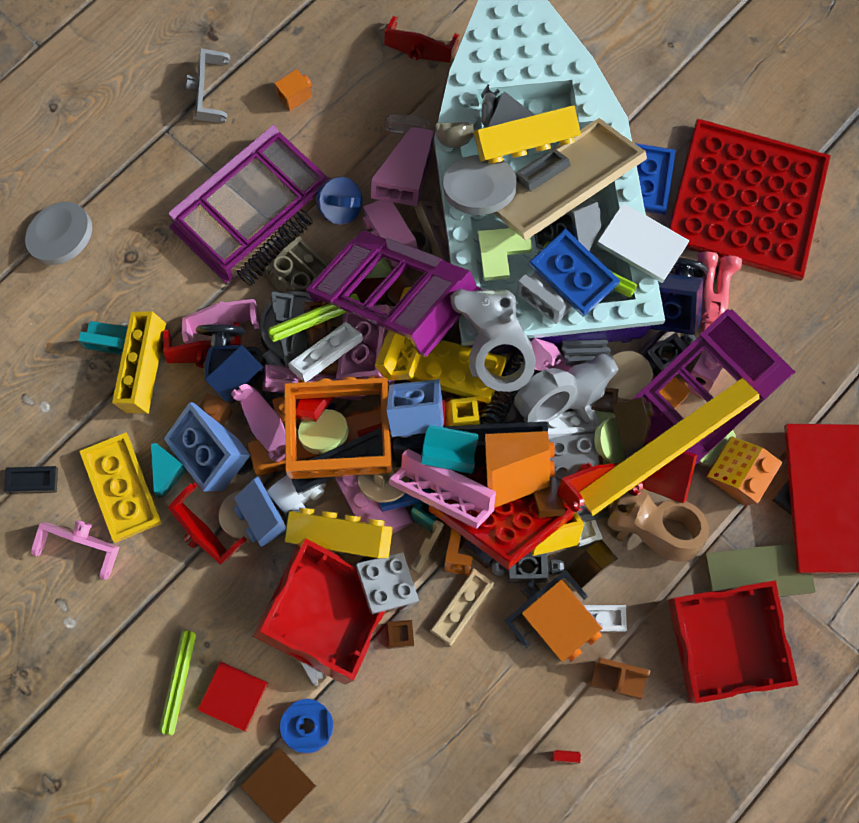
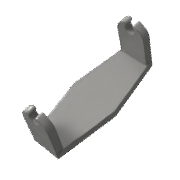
[185,49,230,123]

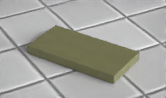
[704,543,816,597]

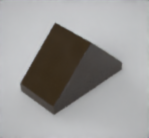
[564,539,618,588]

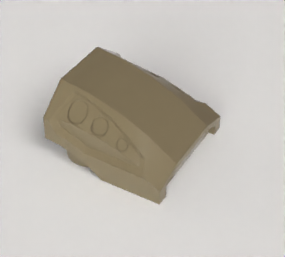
[264,236,328,293]

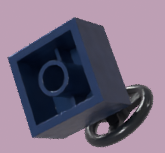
[650,257,709,335]
[196,324,265,404]

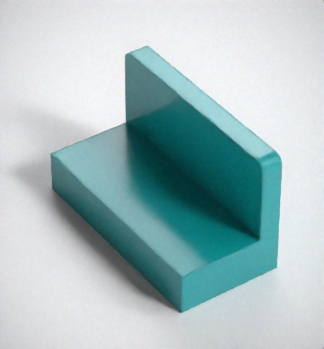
[78,321,128,355]
[421,425,478,474]

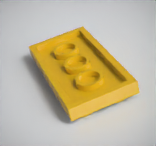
[399,340,506,404]
[79,432,163,543]

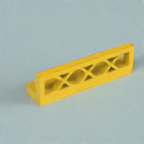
[375,287,421,381]

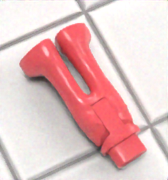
[697,251,742,333]

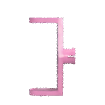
[182,299,260,344]
[531,338,571,372]
[231,384,286,462]
[31,520,119,580]

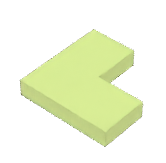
[478,228,532,281]

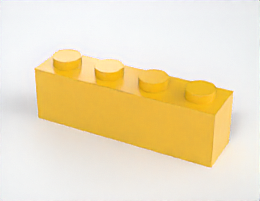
[473,105,581,164]
[112,311,166,414]
[285,507,393,558]

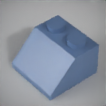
[387,379,444,437]
[233,477,286,547]

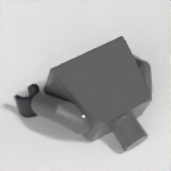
[481,84,535,128]

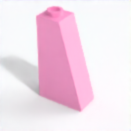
[371,127,434,206]

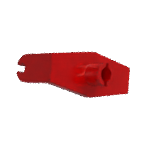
[384,16,460,63]
[163,322,242,368]
[557,463,643,512]
[167,482,247,565]

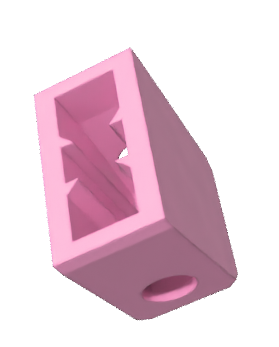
[686,349,723,399]

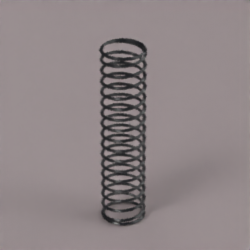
[237,209,313,286]
[479,348,524,424]

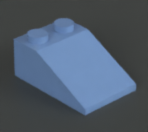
[164,402,250,491]

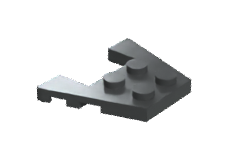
[270,292,344,376]

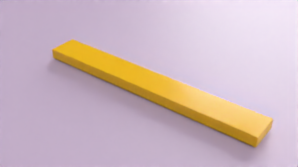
[579,378,759,516]

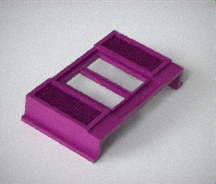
[306,230,482,357]
[632,309,796,465]

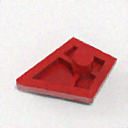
[296,397,335,422]

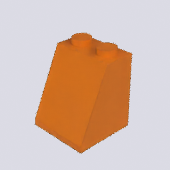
[485,431,555,508]

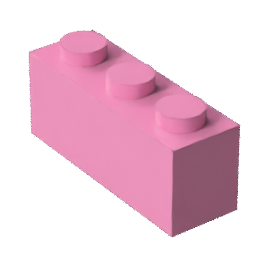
[362,200,418,267]

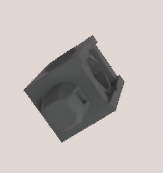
[644,333,696,376]
[491,553,564,583]

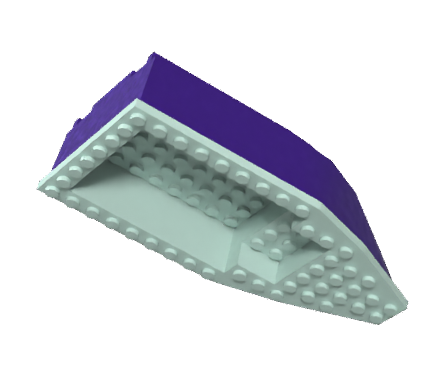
[434,0,665,355]

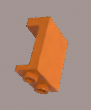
[444,528,473,576]
[522,580,603,662]

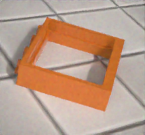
[285,376,392,479]

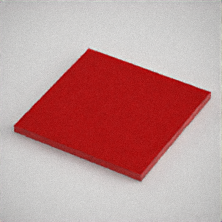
[668,118,831,281]
[784,424,859,574]

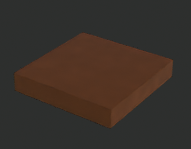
[240,747,316,823]

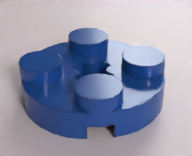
[280,699,334,754]

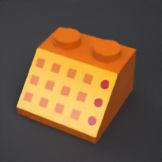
[705,436,783,506]

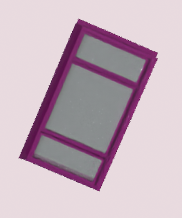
[169,124,330,284]

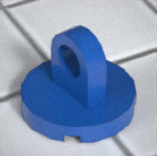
[316,177,363,225]

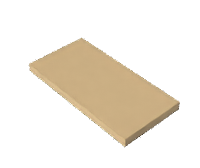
[494,118,647,241]

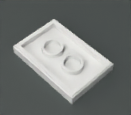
[597,203,689,283]

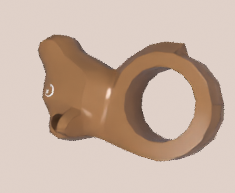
[607,488,709,562]

